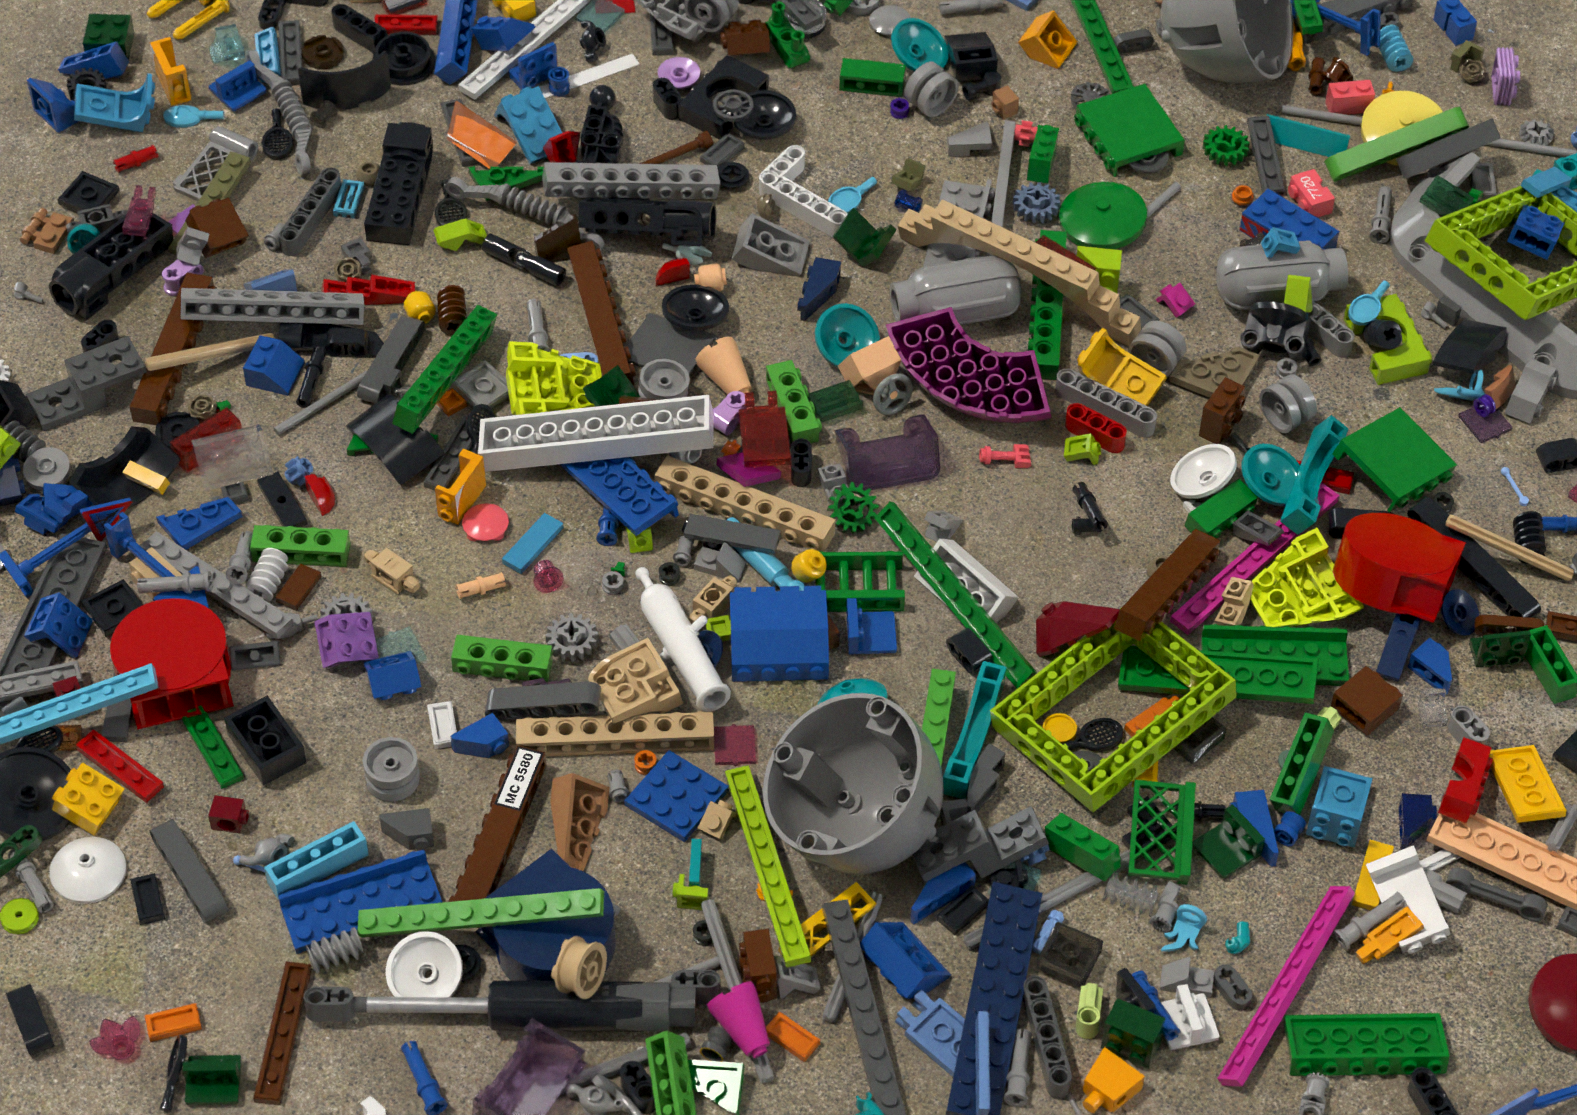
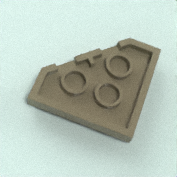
[1170,347,1260,398]

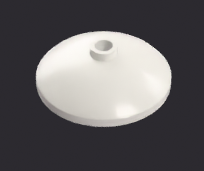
[1170,444,1237,499]
[49,837,127,904]
[386,932,463,997]

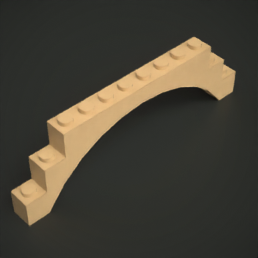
[898,199,1141,346]

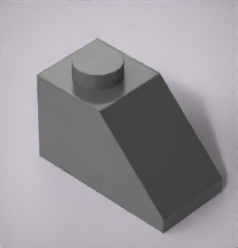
[379,808,434,850]

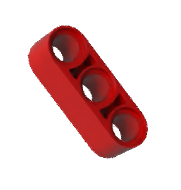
[1065,403,1127,453]

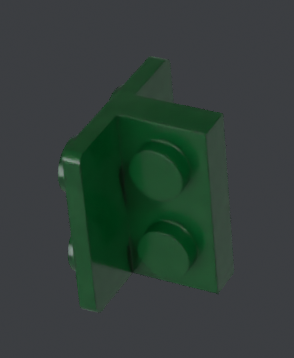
[183,1055,242,1105]

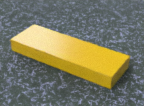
[1352,840,1394,910]

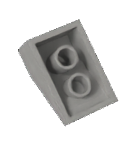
[732,213,810,277]

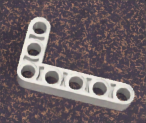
[759,145,847,237]

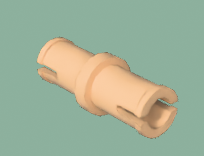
[456,572,506,599]

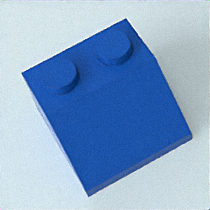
[471,16,536,51]
[27,78,79,133]
[243,335,305,396]
[363,651,422,700]

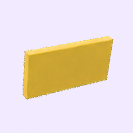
[1489,745,1566,823]

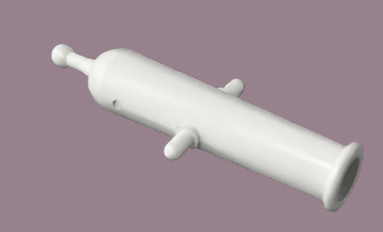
[635,567,731,712]

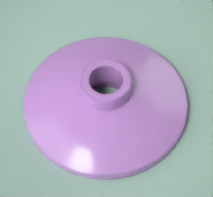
[658,57,700,89]

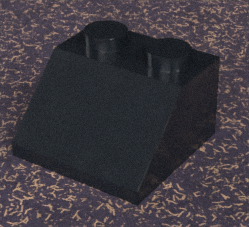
[0,380,36,427]

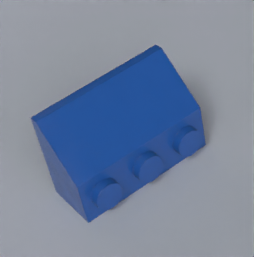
[860,922,951,999]

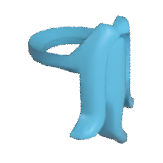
[1434,369,1485,401]
[1161,904,1207,952]

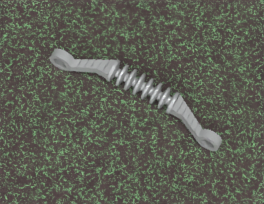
[245,50,313,175]
[445,177,604,251]

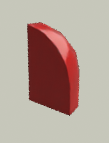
[655,258,690,286]
[304,474,336,516]

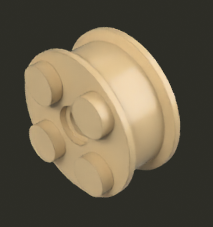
[551,936,607,999]

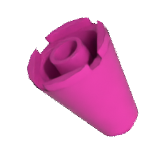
[707,981,770,1058]

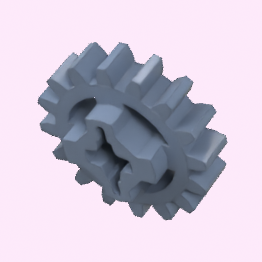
[1013,182,1060,223]

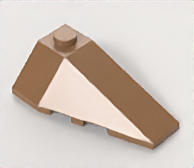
[550,773,610,871]

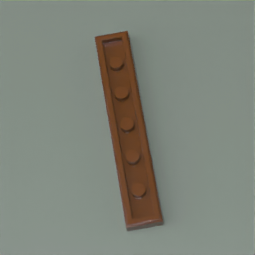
[253,961,312,1106]

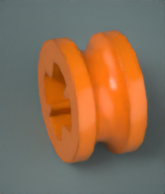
[634,750,657,775]

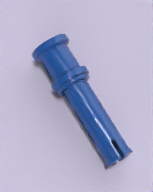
[596,506,619,546]
[1132,971,1181,1041]
[401,1041,448,1115]

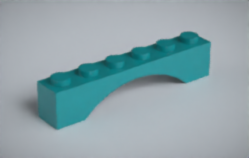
[1280,415,1349,535]
[943,661,1006,799]

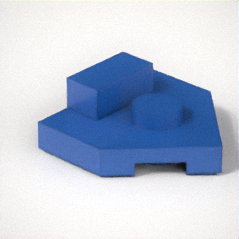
[43,483,93,524]
[15,494,68,535]

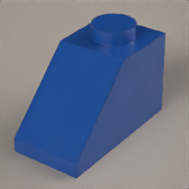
[1408,638,1452,696]
[450,713,509,758]

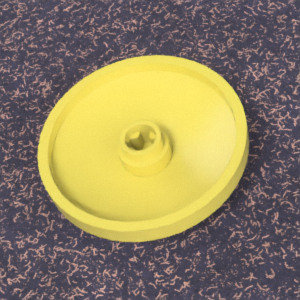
[1361,91,1443,166]

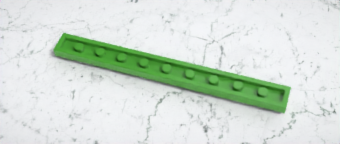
[357,888,604,938]

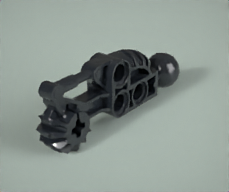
[568,84,624,164]

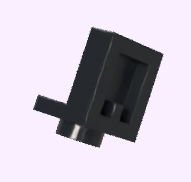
[989,860,1028,888]

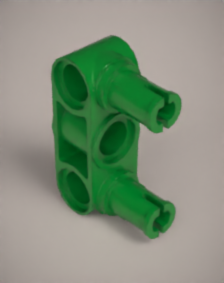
[765,1,810,69]

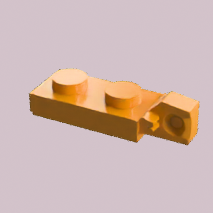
[1356,906,1424,964]

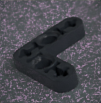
[258,0,329,30]

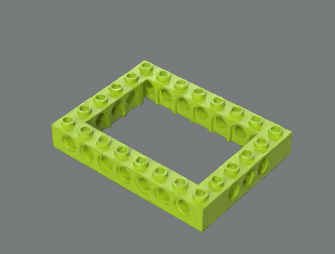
[1424,186,1577,321]
[990,607,1236,813]

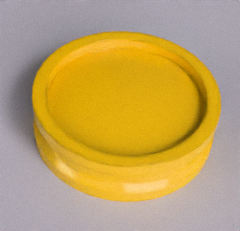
[1043,713,1077,744]

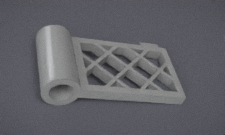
[173,126,258,201]

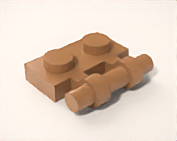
[20,208,74,254]

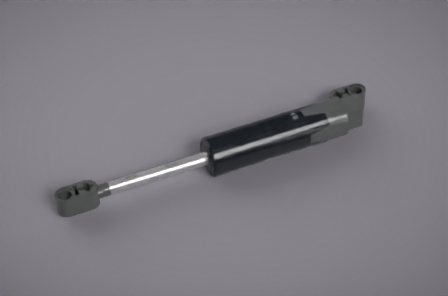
[304,970,721,1032]

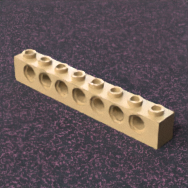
[655,455,836,552]
[516,711,714,756]

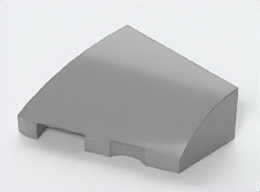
[947,122,992,157]

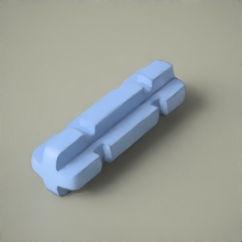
[1032,910,1064,955]

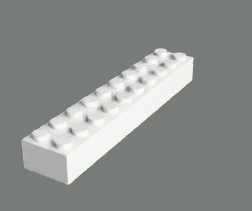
[478,395,714,472]

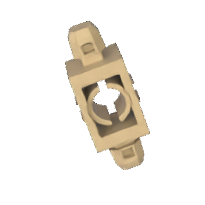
[364,548,420,594]
[689,575,737,624]

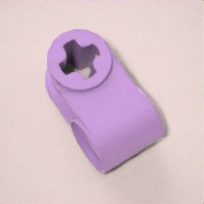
[162,259,204,296]
[713,391,747,436]

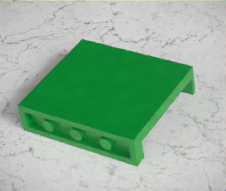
[1074,83,1185,177]
[1332,407,1457,512]

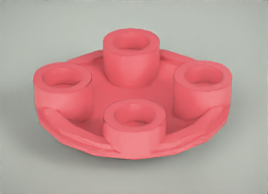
[462,503,509,541]

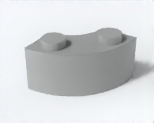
[1505,358,1557,424]

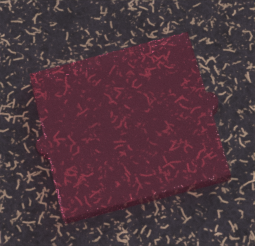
[714,724,756,766]

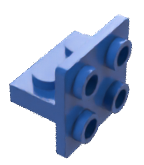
[209,60,267,111]

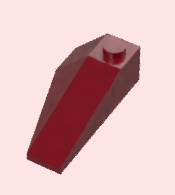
[1036,601,1120,657]

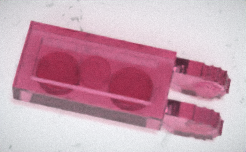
[122,185,156,236]

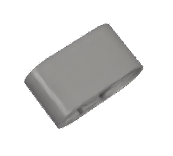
[1448,706,1490,745]

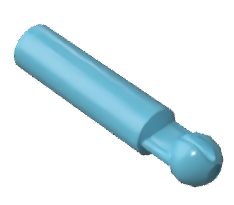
[727,517,805,591]

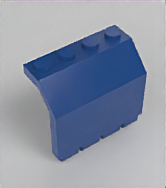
[730,585,829,682]

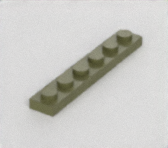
[169,151,251,255]

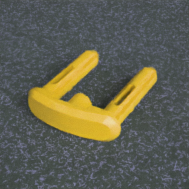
[147,0,230,40]

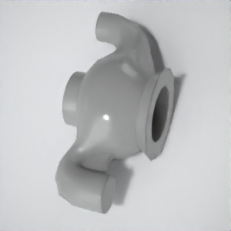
[239,833,294,866]
[566,1084,623,1115]

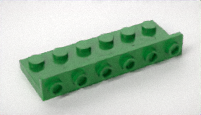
[1201,624,1349,686]
[1284,1013,1450,1076]

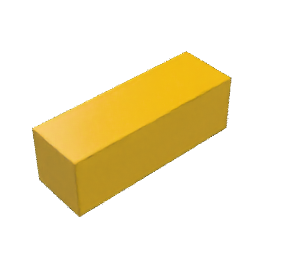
[123,460,170,495]

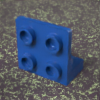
[508,42,558,90]
[24,592,93,658]
[846,598,897,654]

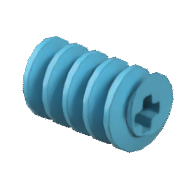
[1378,25,1414,72]

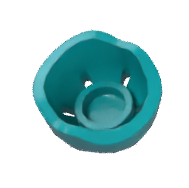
[67,224,101,254]

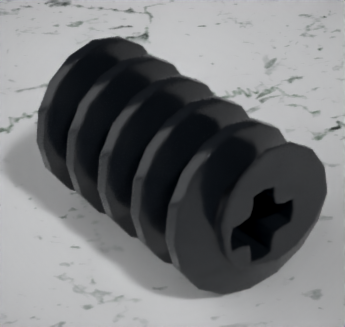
[1363,319,1402,349]
[1513,511,1546,564]

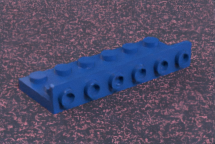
[559,457,679,536]
[278,850,443,954]

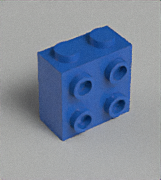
[1507,205,1565,260]

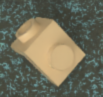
[698,800,737,839]

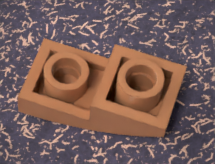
[1485,365,1516,409]

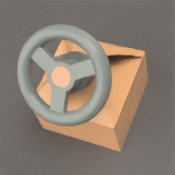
[838,336,913,415]

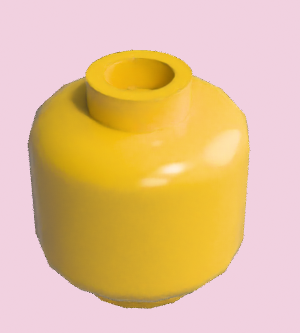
[403,291,436,324]
[791,549,827,583]

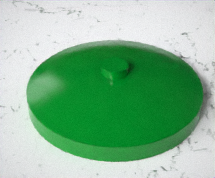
[1059,182,1147,249]

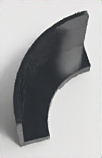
[298,51,391,110]
[346,394,444,485]
[69,426,181,509]

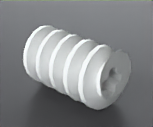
[246,548,288,602]

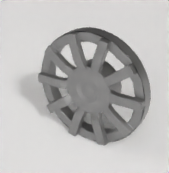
[1071,82,1110,109]
[713,90,753,123]

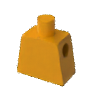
[1082,1047,1145,1113]

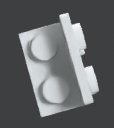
[1161,984,1219,1050]

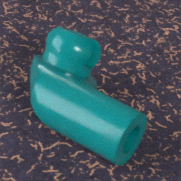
[1225,921,1250,954]

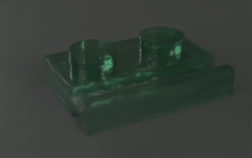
[1419,175,1475,216]
[808,380,863,423]

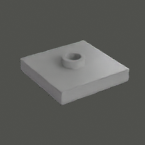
[451,360,509,415]

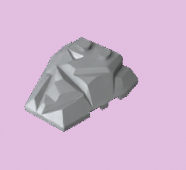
[635,0,708,42]

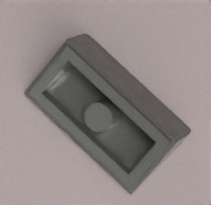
[229,641,281,671]

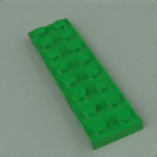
[1118,645,1318,704]

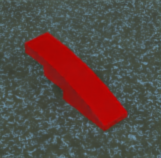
[322,274,415,305]

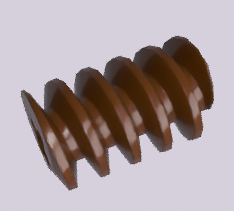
[437,285,467,335]

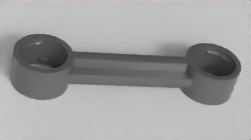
[1446,868,1548,922]

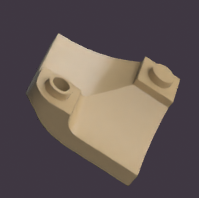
[588,638,683,724]

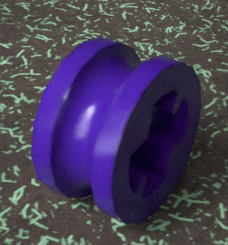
[890,98,909,119]
[1473,394,1496,417]

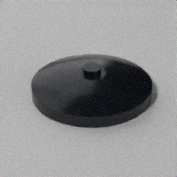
[0,747,71,841]

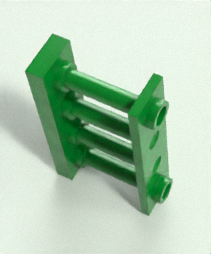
[815,551,905,612]

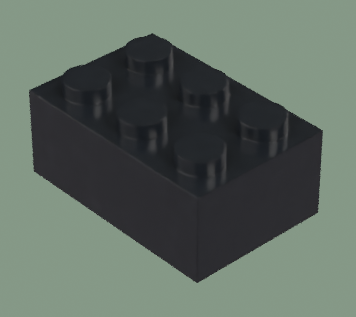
[224,695,307,786]

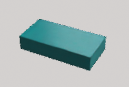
[689,838,702,887]

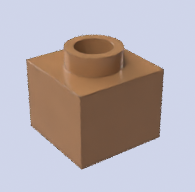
[991,85,1019,120]

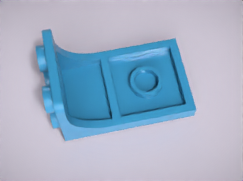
[74,73,155,132]
[494,86,562,164]
[1306,766,1372,848]

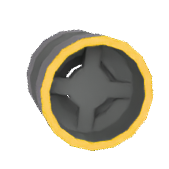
[700,1026,734,1062]

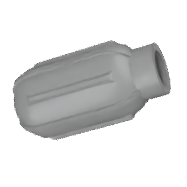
[1216,241,1348,310]
[890,255,1021,325]

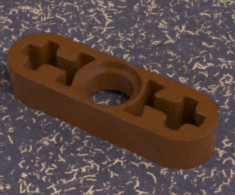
[1474,614,1544,637]

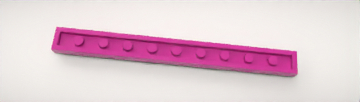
[1170,483,1340,635]
[1217,886,1355,1087]

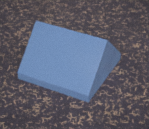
[244,269,297,291]

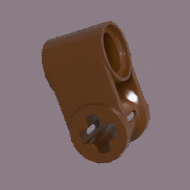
[1321,57,1354,83]

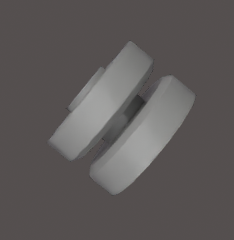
[684,0,739,32]
[904,62,959,118]
[1128,321,1187,377]
[638,359,690,400]
[1259,374,1317,433]
[362,737,420,802]

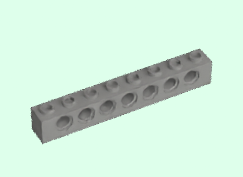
[542,162,720,199]
[181,288,364,325]

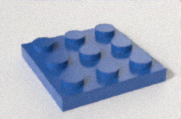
[624,750,729,843]

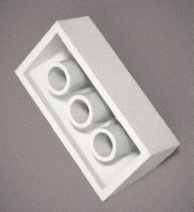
[914,539,1019,623]

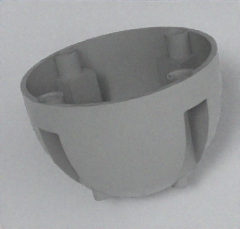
[1161,0,1293,84]
[763,693,944,874]

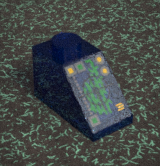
[1398,793,1437,849]

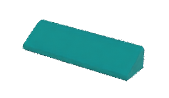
[1267,114,1351,157]

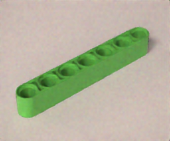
[1324,107,1469,182]

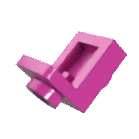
[1156,283,1195,318]

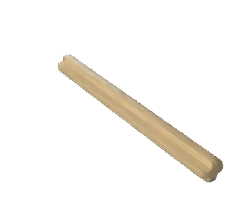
[145,333,274,371]
[1445,515,1574,581]

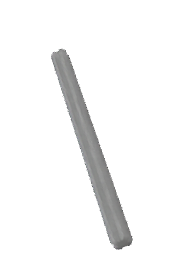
[963,850,1136,950]
[701,899,774,1083]

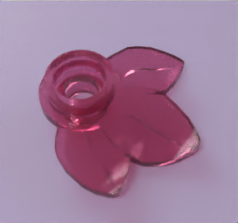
[89,1016,140,1060]

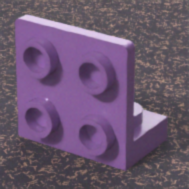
[314,612,378,668]

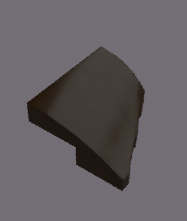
[534,214,581,262]

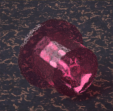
[533,560,564,593]

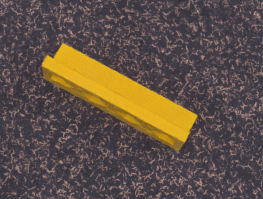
[778,882,877,956]

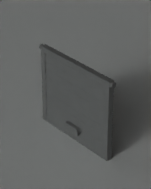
[625,313,718,376]

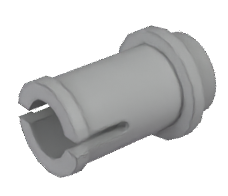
[264,223,285,250]
[673,536,694,567]
[607,770,629,803]

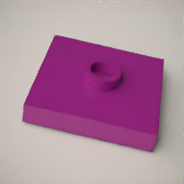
[716,450,781,487]

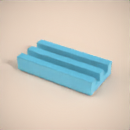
[333,179,365,219]

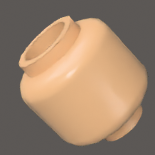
[694,263,727,292]

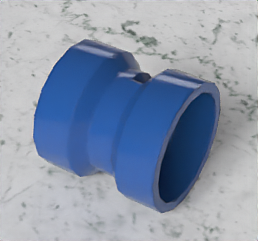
[548,67,570,97]
[1274,811,1306,847]

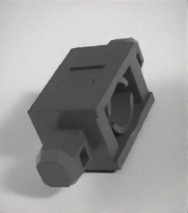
[66,204,127,234]

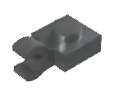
[341,237,372,275]

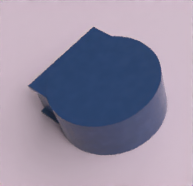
[476,848,615,981]

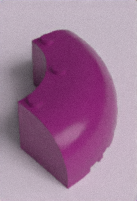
[886,307,1052,423]

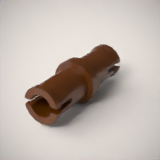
[1308,57,1325,95]

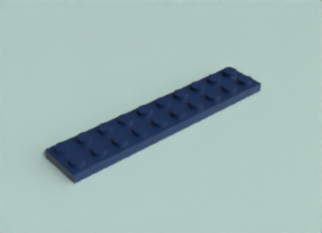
[945,882,1043,1115]

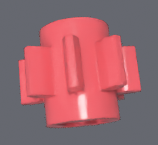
[1014,120,1037,147]

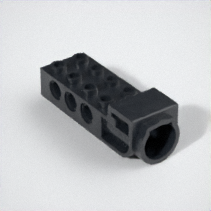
[364,122,433,246]
[578,197,717,246]
[49,205,174,320]

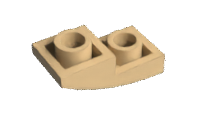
[1215,577,1253,626]

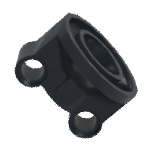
[1240,301,1312,362]

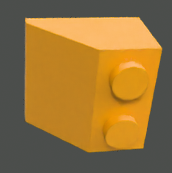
[1018,10,1078,69]

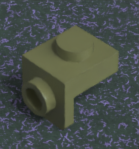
[1450,40,1484,73]
[891,158,926,191]

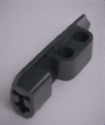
[278,322,384,358]

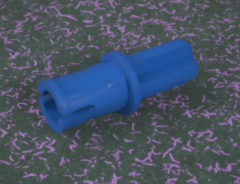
[1542,514,1577,533]

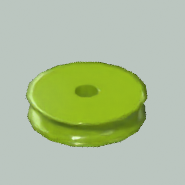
[0,898,39,935]

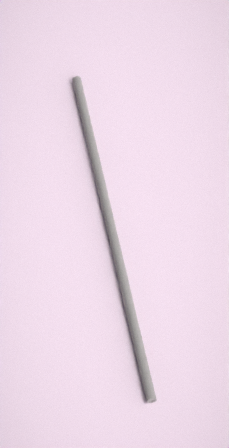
[1281,105,1577,157]

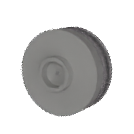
[23,447,73,496]

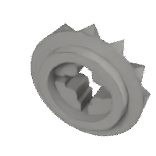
[1519,118,1554,145]

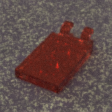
[739,391,791,467]

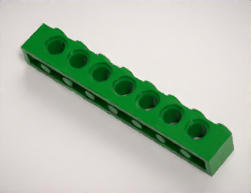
[1028,230,1067,380]
[392,305,497,434]

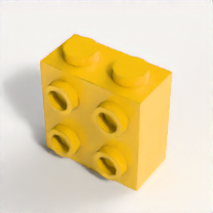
[52,762,125,836]

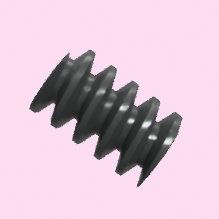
[2,420,46,462]

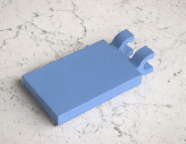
[895,990,965,1077]

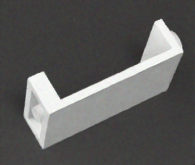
[1366,845,1451,953]

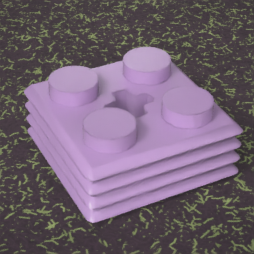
[1491,47,1520,106]

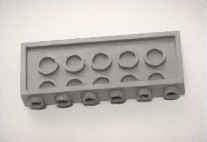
[923,179,995,267]

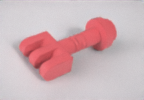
[979,444,1031,468]

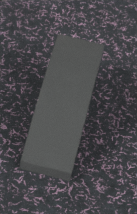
[967,743,1005,813]

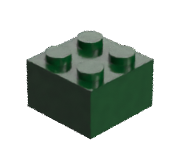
[83,14,135,60]
[1101,998,1166,1069]

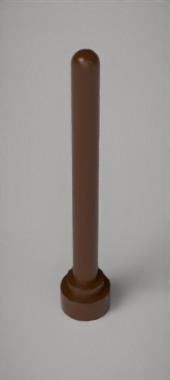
[639,131,714,164]

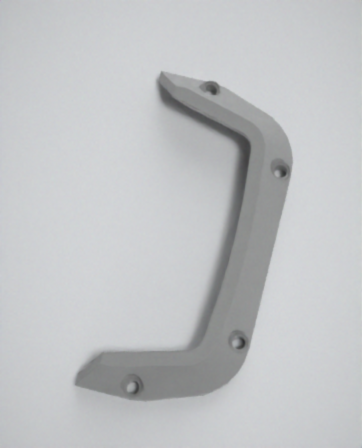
[1390,151,1577,399]

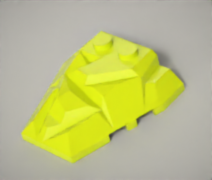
[506,341,602,415]
[1250,528,1364,627]

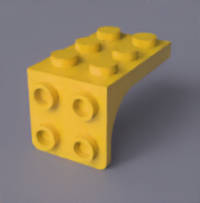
[1077,328,1167,406]

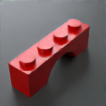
[1438,737,1493,824]

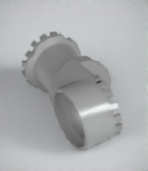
[1149,880,1182,933]
[1298,1073,1330,1115]

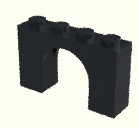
[678,55,769,140]

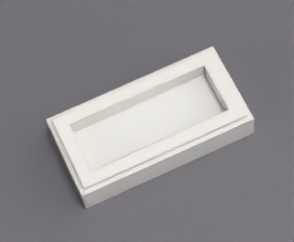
[427,701,457,749]

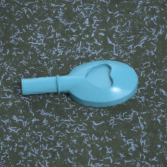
[163,105,224,128]
[828,177,877,214]
[1348,281,1390,326]

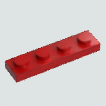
[76,729,164,803]

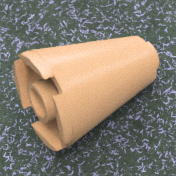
[695,337,752,399]

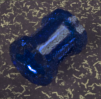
[894,189,923,212]

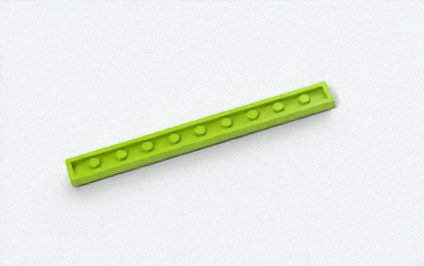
[725,765,811,968]

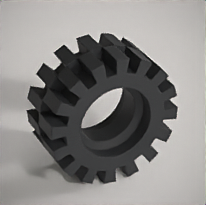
[67,68,107,102]

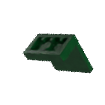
[833,208,897,267]
[583,365,641,407]
[1469,631,1531,667]
[1192,804,1265,879]

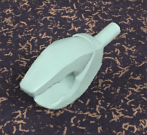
[662,243,712,265]

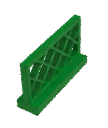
[1128,780,1196,885]

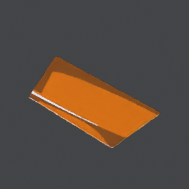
[447,101,517,169]

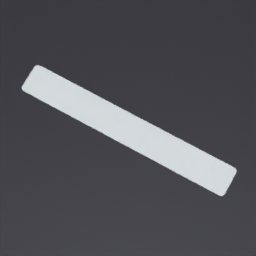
[540,54,639,98]

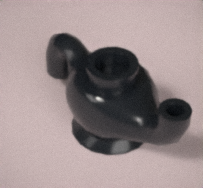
[579,20,606,62]

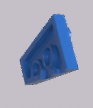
[156,497,242,550]

